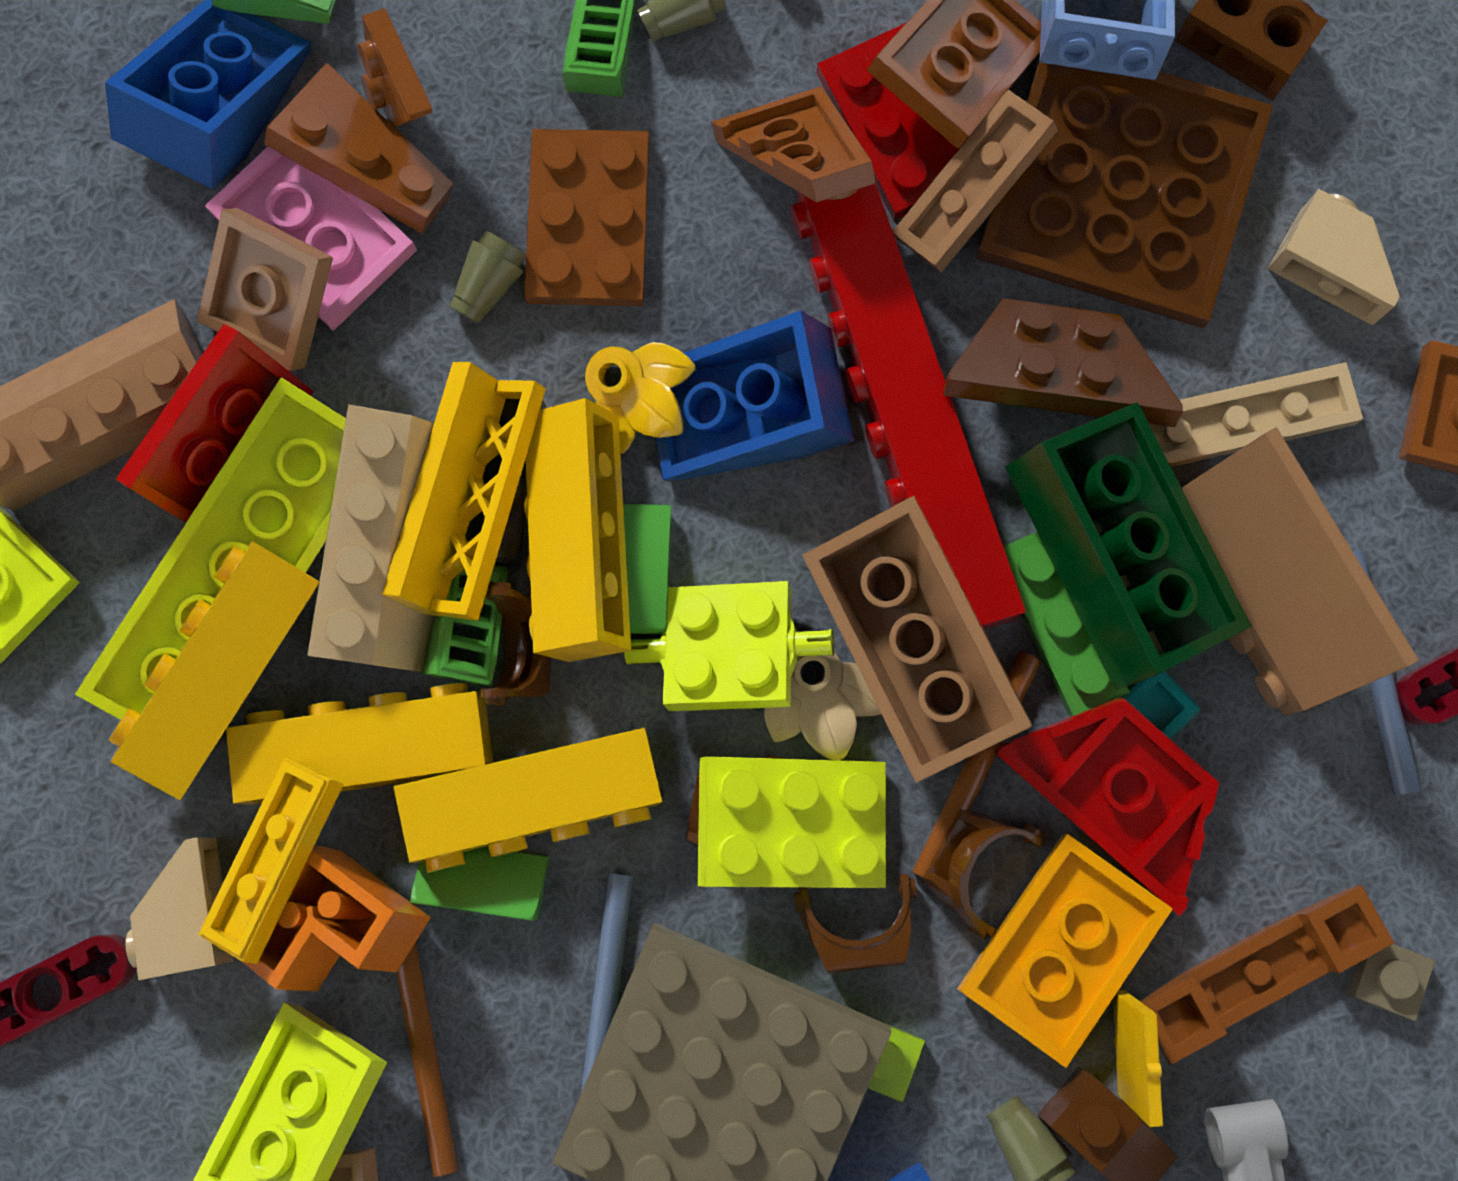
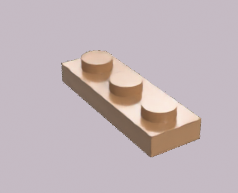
[893,90,1058,273]

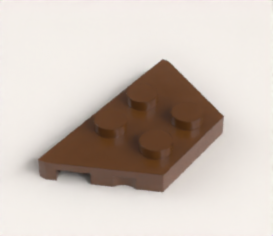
[943,298,1183,427]

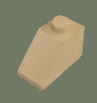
[1268,189,1400,326]
[126,837,234,980]

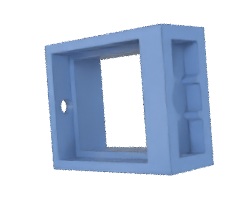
[1040,0,1175,80]

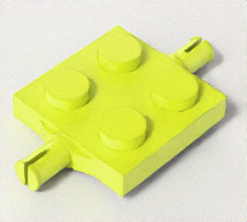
[624,581,835,711]

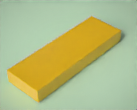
[198,756,344,964]

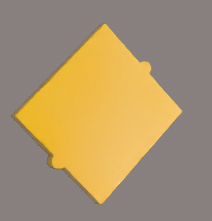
[1113,990,1163,1127]

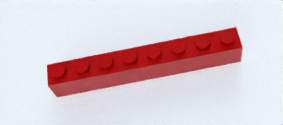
[790,183,1026,630]

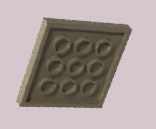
[552,923,891,1181]

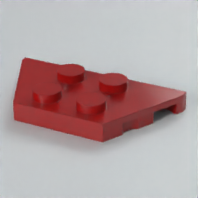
[994,698,1220,916]

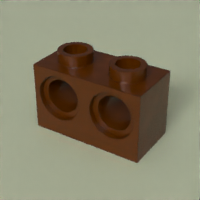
[1175,0,1328,101]

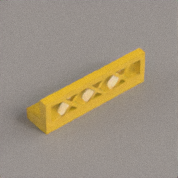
[381,362,546,621]

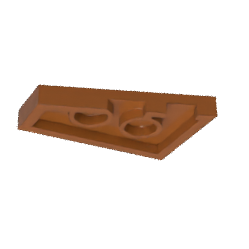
[264,63,454,234]
[711,86,876,202]

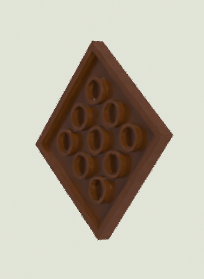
[976,59,1273,328]

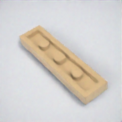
[1149,362,1363,467]

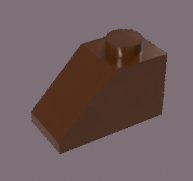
[1037,1066,1178,1181]

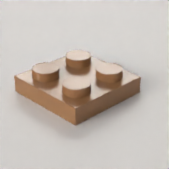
[197,208,333,371]

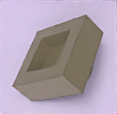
[1347,944,1435,1021]

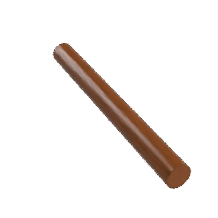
[912,651,1042,878]
[396,942,459,1177]

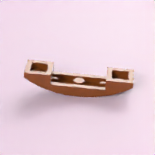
[1140,885,1394,1065]

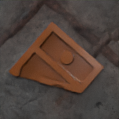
[357,8,433,127]

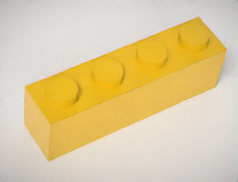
[524,398,631,662]
[108,541,320,800]
[226,683,494,805]
[393,728,662,873]

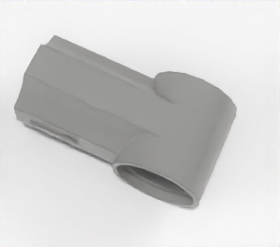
[1205,1099,1288,1181]

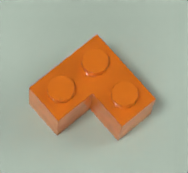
[241,845,431,992]

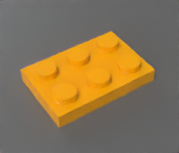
[957,834,1173,1068]

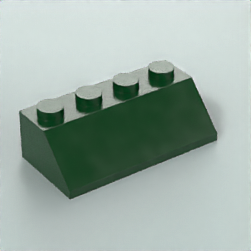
[1005,402,1252,690]

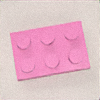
[205,147,417,331]

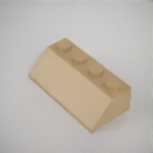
[308,404,434,672]

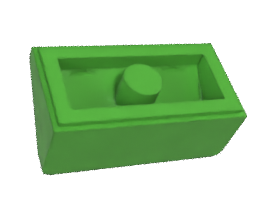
[410,847,549,921]

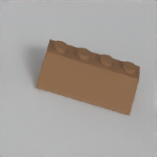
[0,299,203,511]
[802,496,1033,783]

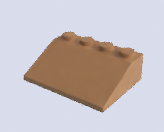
[1182,427,1419,716]

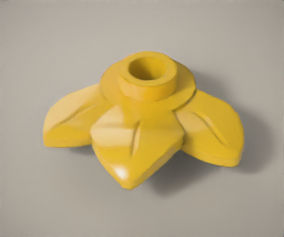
[585,342,696,454]

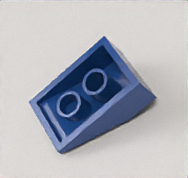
[105,0,311,189]
[655,310,854,482]

